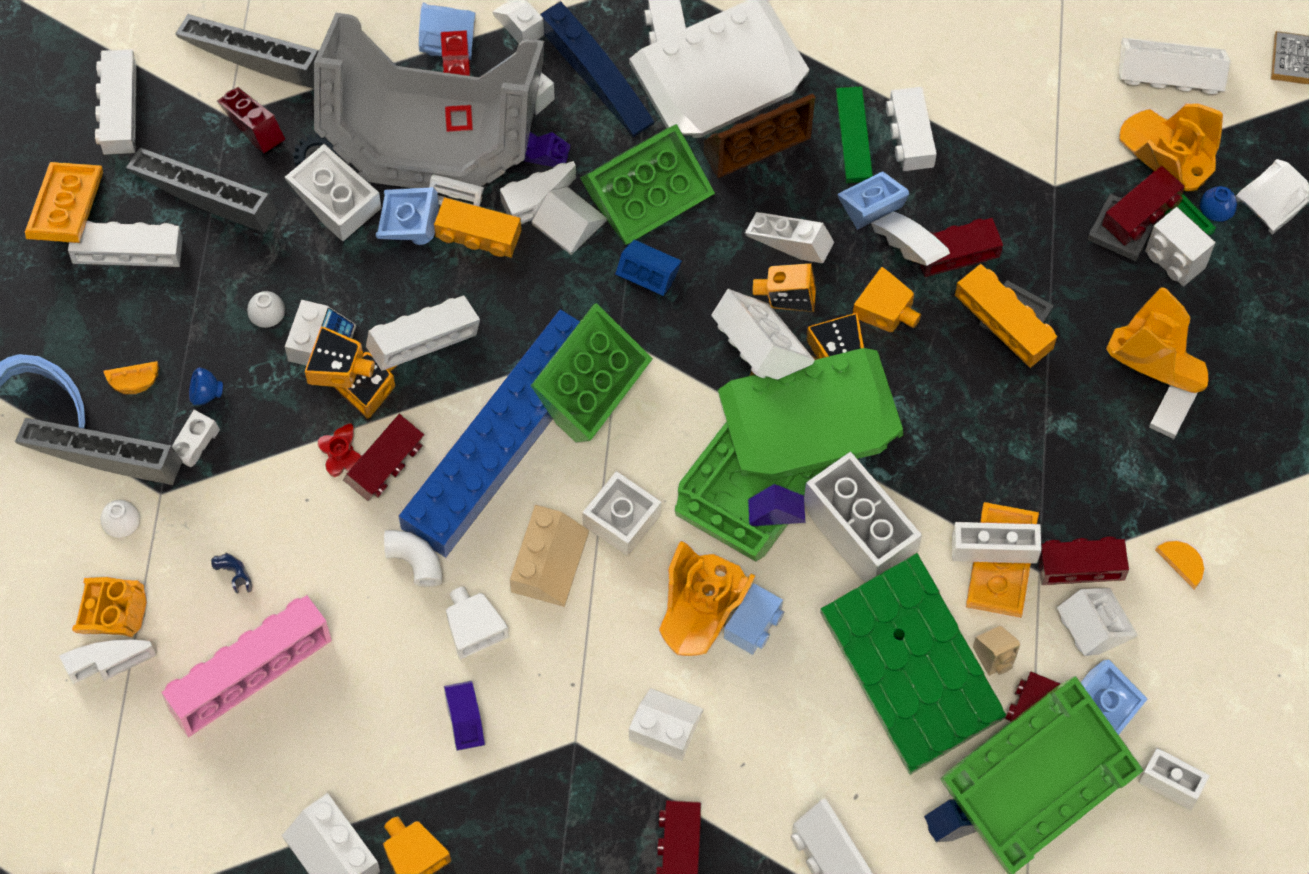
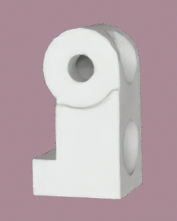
[172,410,220,467]

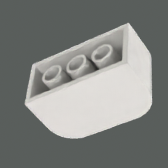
[804,452,922,582]

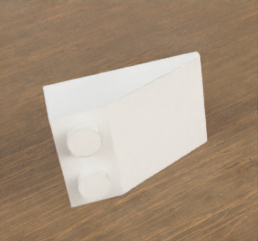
[285,144,381,241]

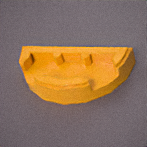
[103,361,159,394]
[1155,541,1204,590]

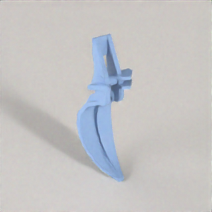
[0,354,86,429]

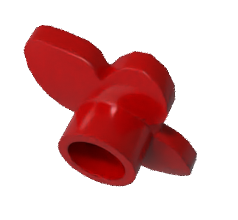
[318,424,361,477]

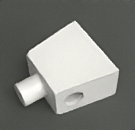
[446,587,509,660]

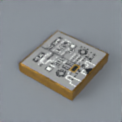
[1271,31,1309,84]

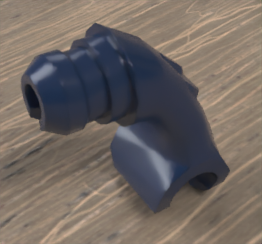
[211,552,252,594]

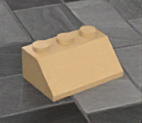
[510,505,589,607]

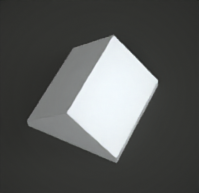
[532,187,607,255]

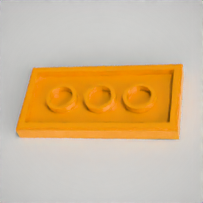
[25,162,103,243]
[966,502,1039,618]

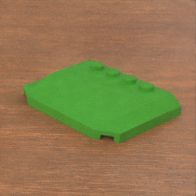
[718,348,903,480]
[675,423,829,562]

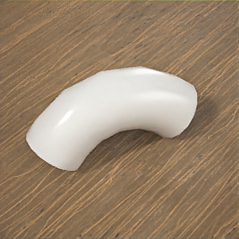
[384,530,442,587]

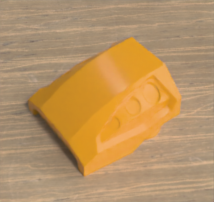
[72,577,147,637]

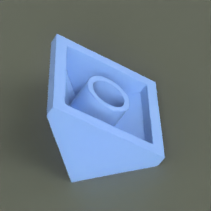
[838,171,909,230]

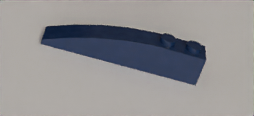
[540,1,654,137]

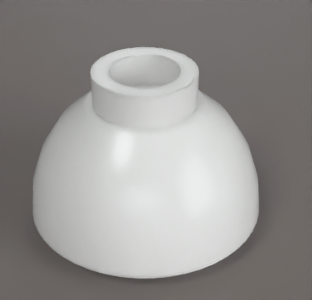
[247,291,285,327]
[100,500,140,538]

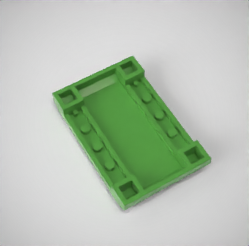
[940,676,1144,874]

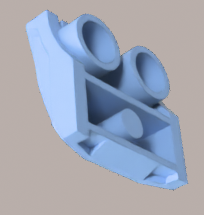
[419,2,475,60]

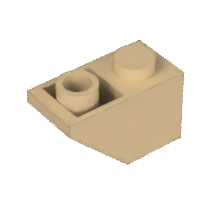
[973,626,1021,676]

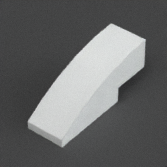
[59,639,156,684]

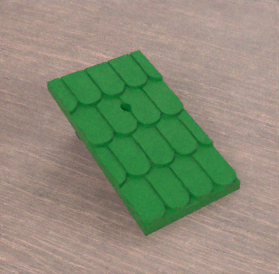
[820,553,1006,775]

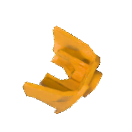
[1119,104,1223,191]
[1106,287,1208,393]
[659,541,755,656]

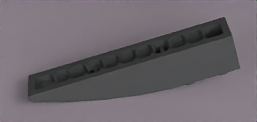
[175,14,319,88]
[126,148,278,233]
[15,418,182,485]

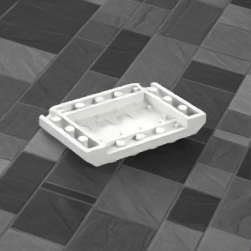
[629,0,809,138]

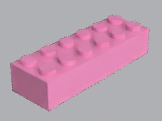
[161,595,332,738]

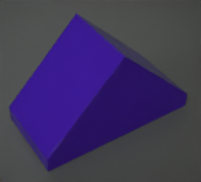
[748,484,806,526]

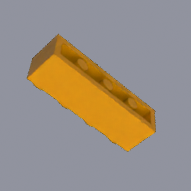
[955,264,1057,368]

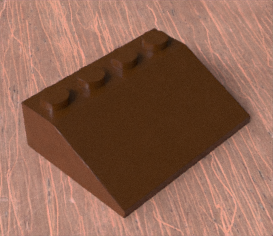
[703,93,815,178]

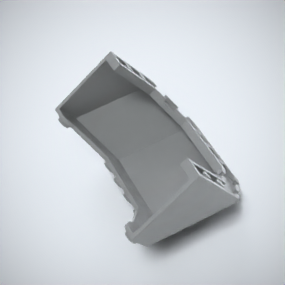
[314,13,544,194]

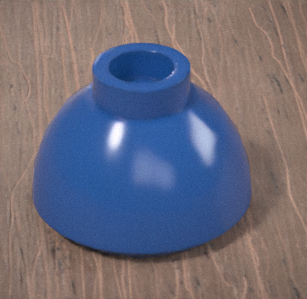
[1200,186,1237,221]
[189,367,223,405]

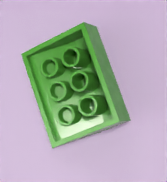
[580,124,715,245]
[531,303,653,443]

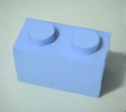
[724,583,784,655]

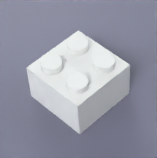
[1145,207,1216,287]
[583,471,661,556]

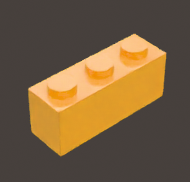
[434,197,521,258]

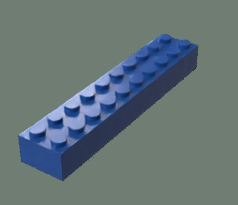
[398,310,580,558]

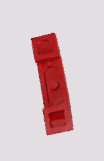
[441,30,473,132]

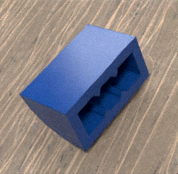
[616,240,682,296]

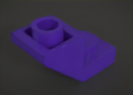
[523,132,570,167]
[444,681,485,751]

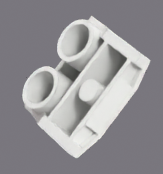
[1236,159,1309,234]

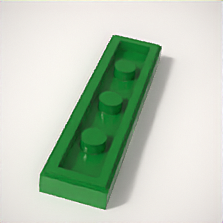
[836,87,873,183]

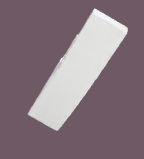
[871,211,950,266]

